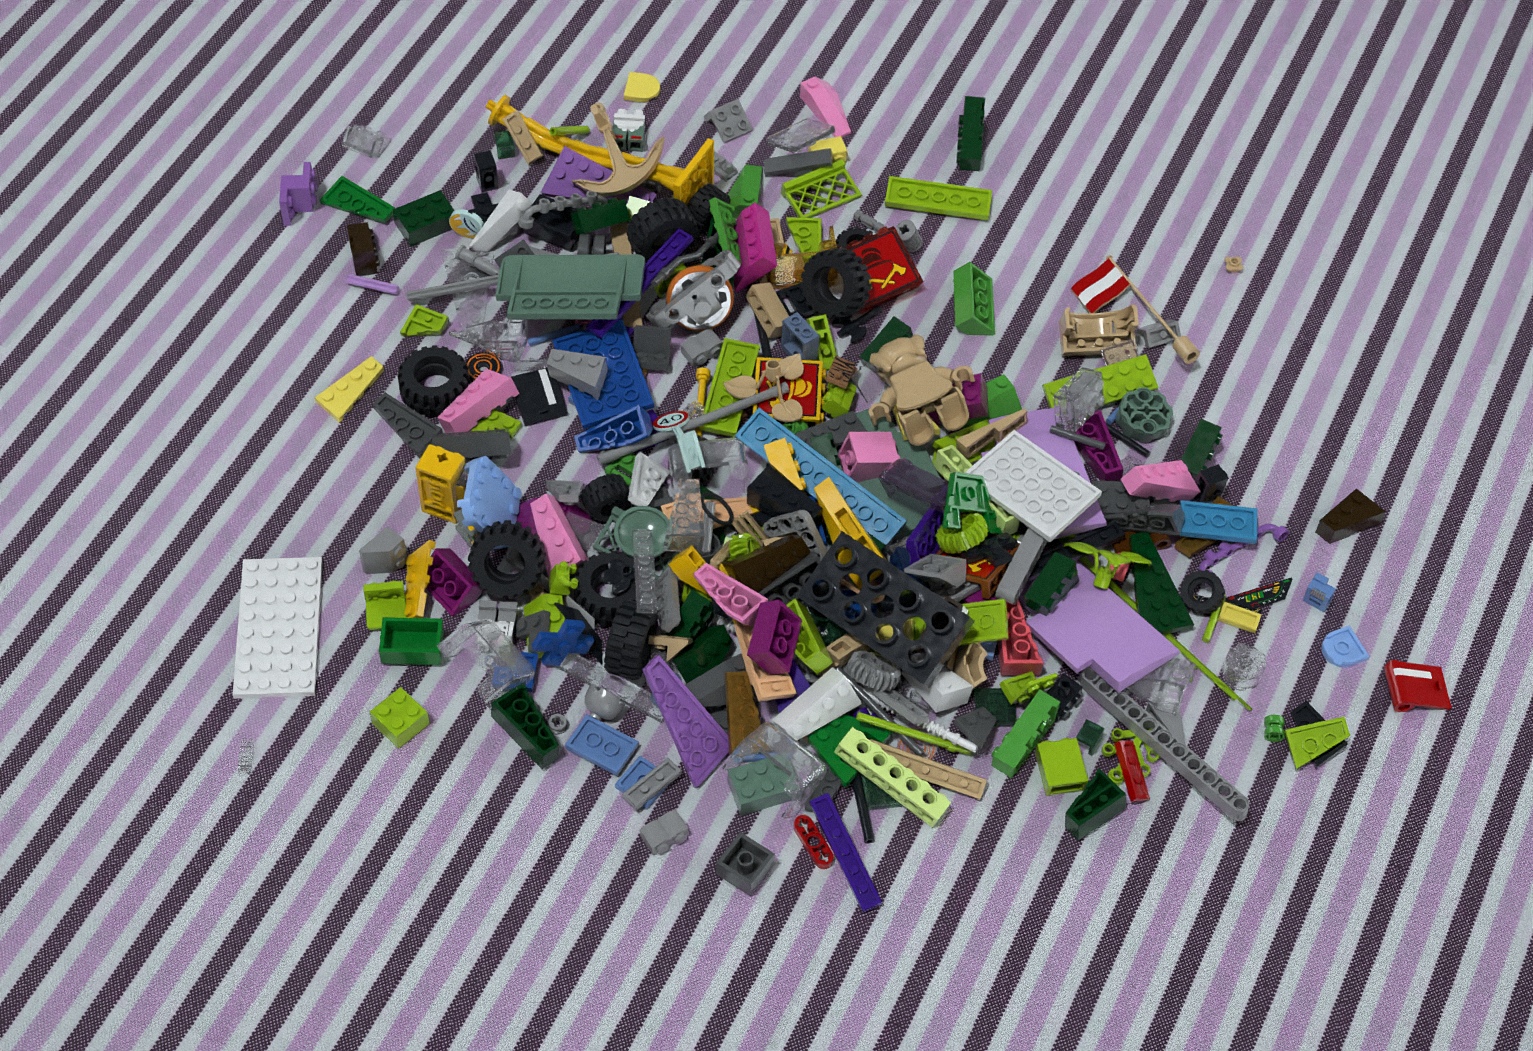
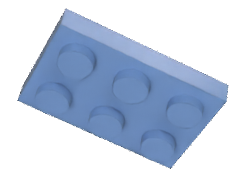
[565,714,639,776]

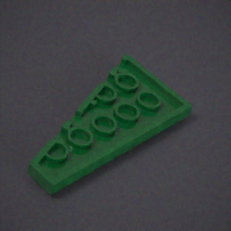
[1129,532,1194,635]

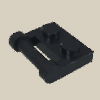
[776,283,815,318]

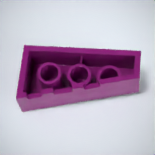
[1065,410,1123,482]

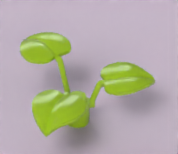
[1064,542,1152,589]

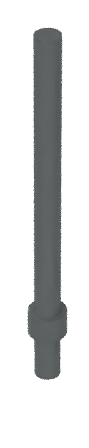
[836,666,924,756]

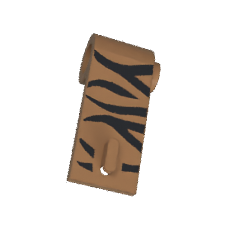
[825,355,858,389]

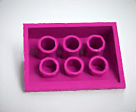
[734,203,777,292]

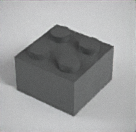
[716,832,775,896]

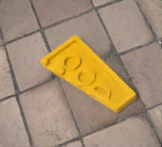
[405,540,436,618]

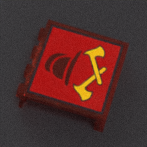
[838,226,924,315]

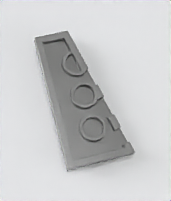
[649,566,681,633]

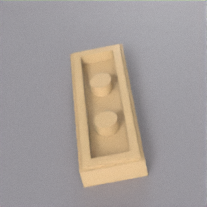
[502,110,544,164]

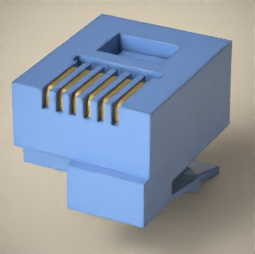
[1303,572,1336,612]

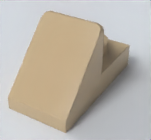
[648,634,693,662]

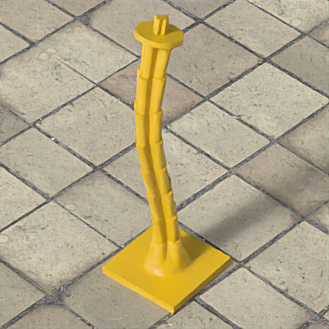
[485,94,714,206]

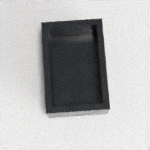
[524,194,580,250]

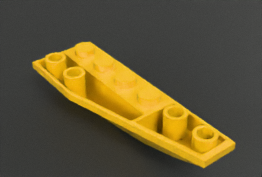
[814,477,887,590]

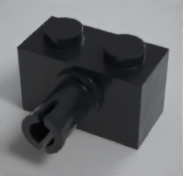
[1046,673,1083,723]

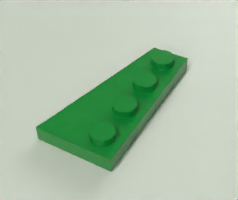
[320,176,395,224]

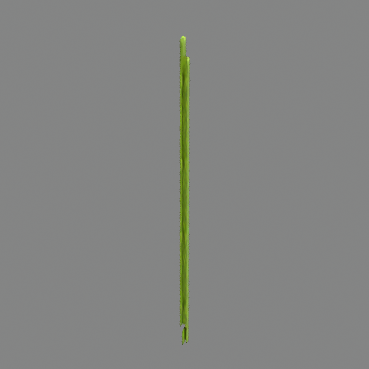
[1057,538,1253,711]

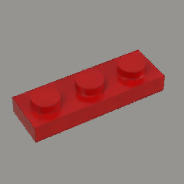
[1114,741,1150,802]

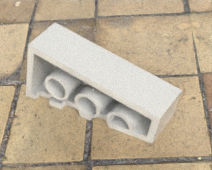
[773,667,862,743]

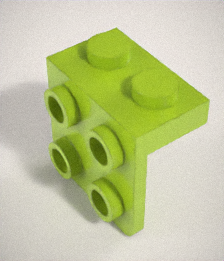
[363,581,406,630]
[999,671,1058,705]

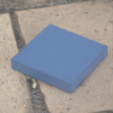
[615,756,667,810]

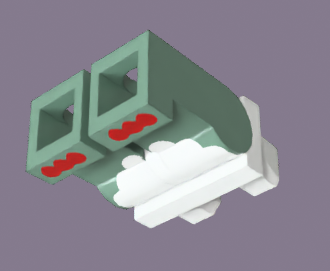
[612,109,645,152]

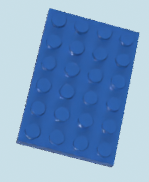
[552,319,655,429]

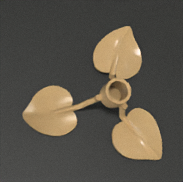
[724,353,804,422]

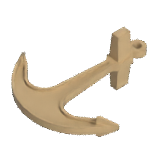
[572,102,665,196]

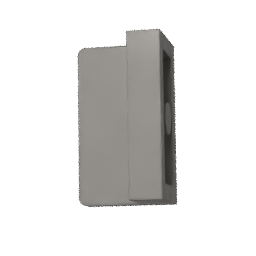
[1137,319,1181,348]

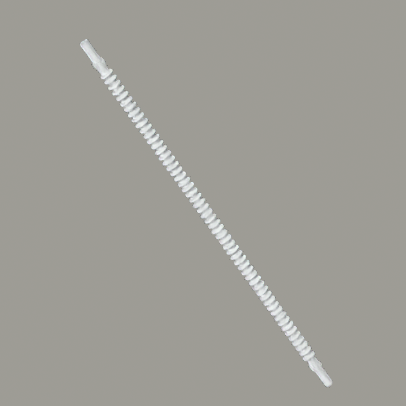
[649,582,978,753]

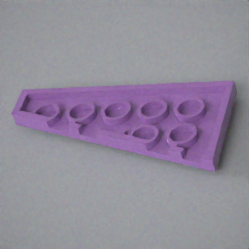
[540,146,657,205]
[642,655,729,787]

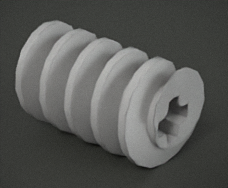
[894,219,923,252]

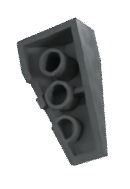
[1104,504,1185,536]
[685,653,756,707]

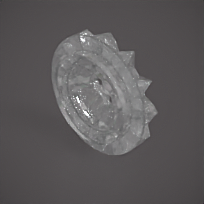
[683,401,705,420]

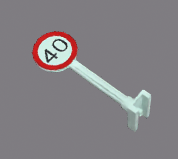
[653,411,706,473]

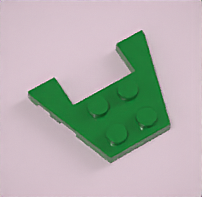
[942,472,1002,536]
[808,714,893,788]

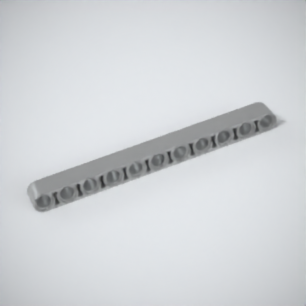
[1081,666,1250,821]

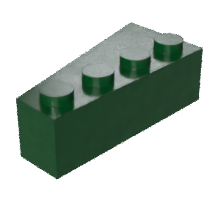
[491,682,559,769]

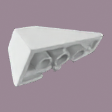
[469,190,532,257]

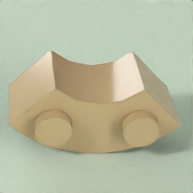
[953,643,988,690]

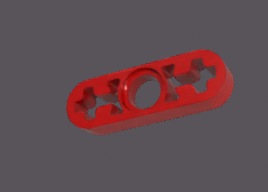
[794,815,834,869]

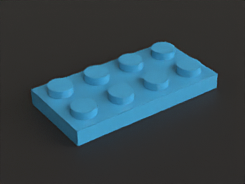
[1180,500,1257,544]

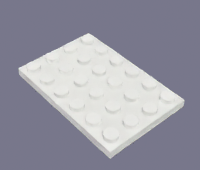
[965,430,1102,542]

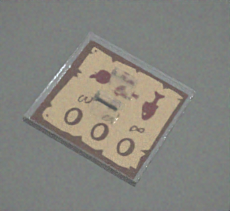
[1100,338,1140,366]

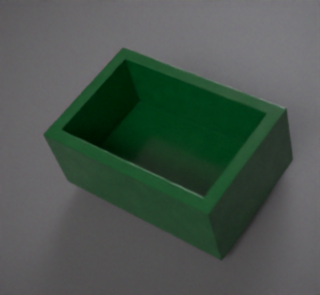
[393,190,455,247]

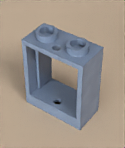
[781,312,819,361]

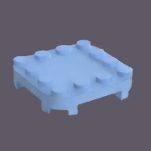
[457,456,522,550]

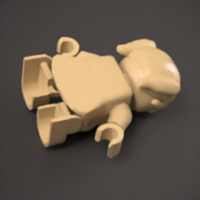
[868,334,975,446]

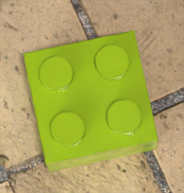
[369,687,429,749]

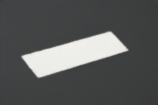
[541,574,595,629]

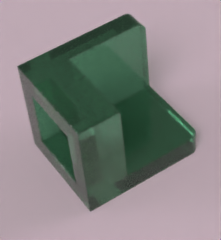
[494,131,515,159]
[1076,719,1105,756]

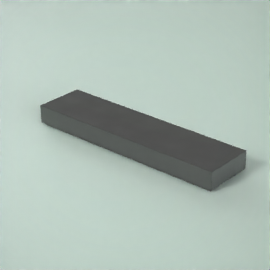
[764,148,832,176]

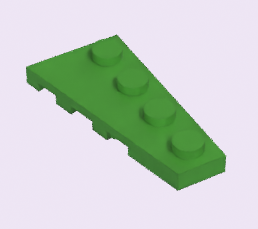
[709,197,741,263]

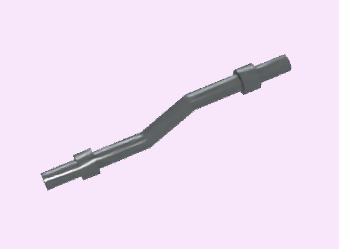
[651,232,719,287]

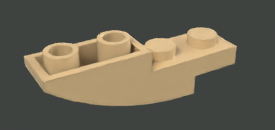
[817,633,882,677]

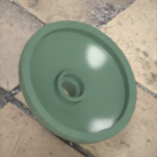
[614,506,673,560]

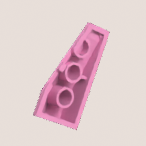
[693,563,768,627]

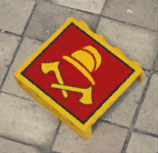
[753,357,826,426]

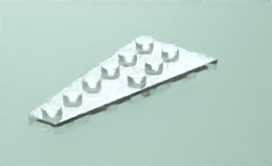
[440,248,494,340]

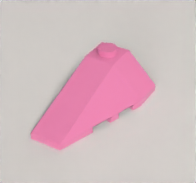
[800,77,851,137]

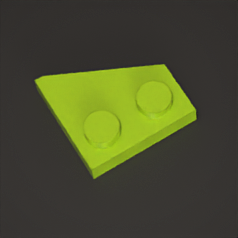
[400,304,449,337]

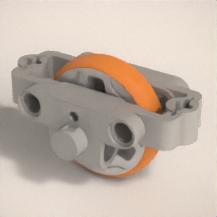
[646,250,741,331]

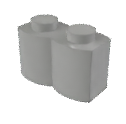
[680,328,723,367]
[640,810,688,855]

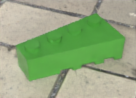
[991,689,1060,779]

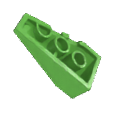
[728,165,762,219]
[961,374,1022,428]

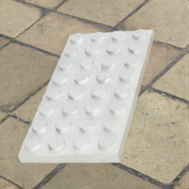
[233,557,323,699]

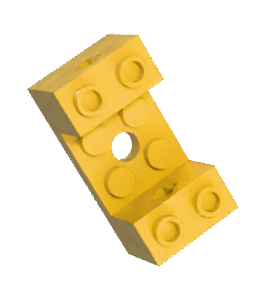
[415,444,466,524]

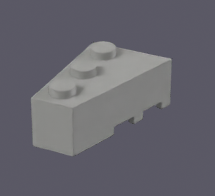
[547,349,608,400]

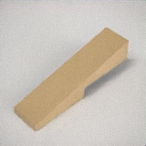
[956,409,1027,459]

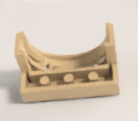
[1058,304,1139,356]

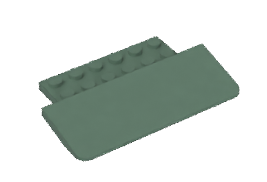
[496,254,645,320]

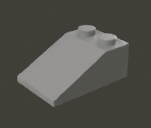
[904,554,966,589]

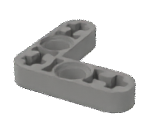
[763,510,827,560]

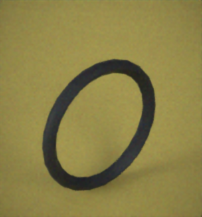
[700,492,734,525]

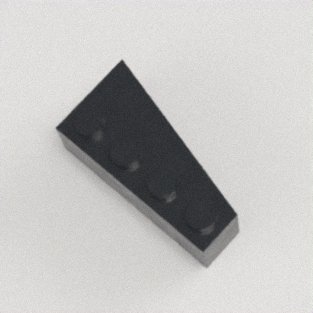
[747,465,823,535]

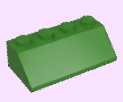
[953,262,995,336]

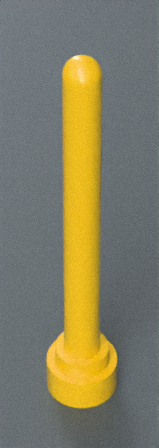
[695,368,711,437]

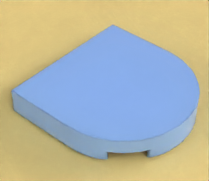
[1321,625,1370,667]

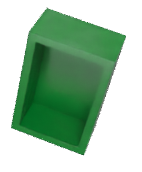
[379,617,444,665]

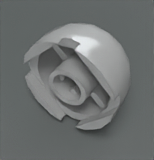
[584,684,626,721]

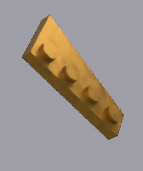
[725,671,770,754]

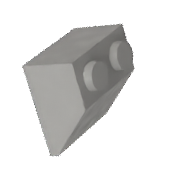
[359,526,407,574]

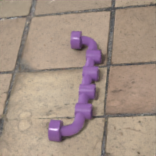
[1198,524,1289,586]

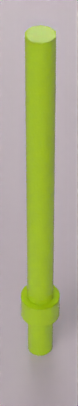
[856,712,972,756]

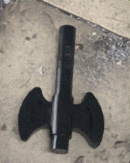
[832,305,882,342]

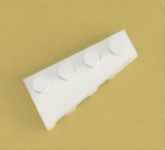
[628,452,670,506]

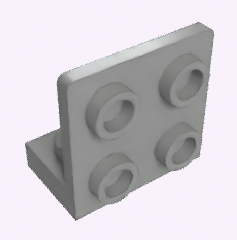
[703,99,753,142]

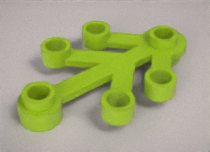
[1101,728,1159,786]

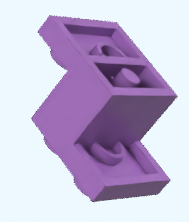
[279,162,318,226]

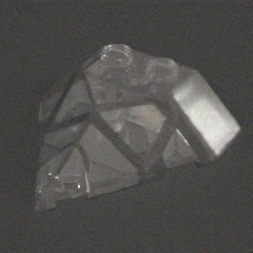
[449,316,528,362]

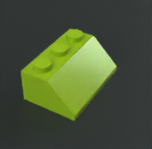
[523,593,565,658]

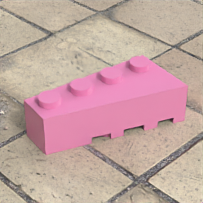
[437,369,519,433]
[1121,460,1201,502]
[530,494,589,578]

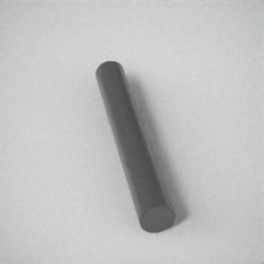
[1050,425,1106,450]

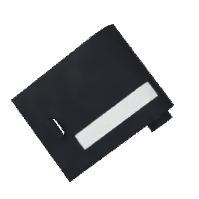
[511,367,568,426]

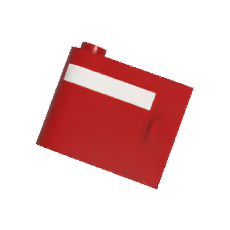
[1384,660,1452,712]

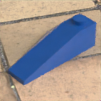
[574,405,653,453]

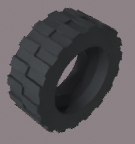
[1180,570,1225,615]

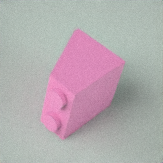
[838,432,900,483]

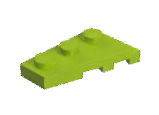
[786,217,822,263]
[1284,716,1350,770]

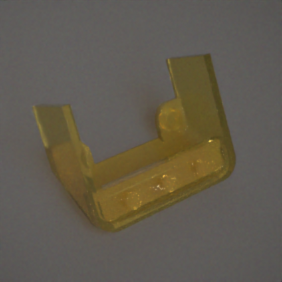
[765,226,838,290]

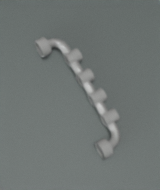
[519,191,608,229]

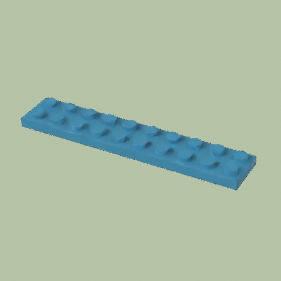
[735,408,907,547]

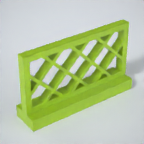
[780,159,862,218]

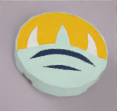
[449,209,484,238]

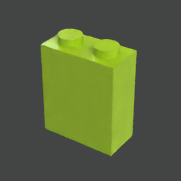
[1035,738,1088,796]

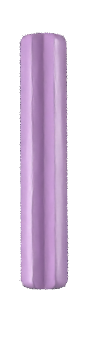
[346,274,399,295]

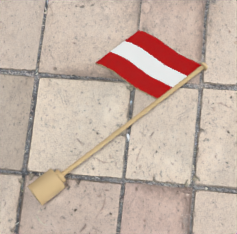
[1071,255,1200,364]

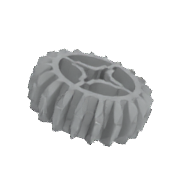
[847,650,901,691]

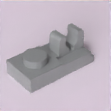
[714,151,738,182]

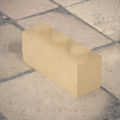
[746,282,789,338]

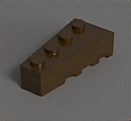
[722,535,811,593]

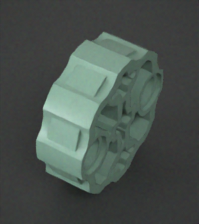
[1115,387,1173,443]

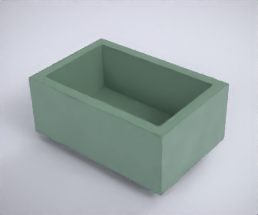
[727,753,800,816]

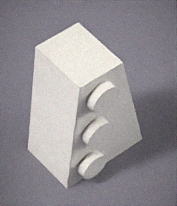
[902,652,973,712]

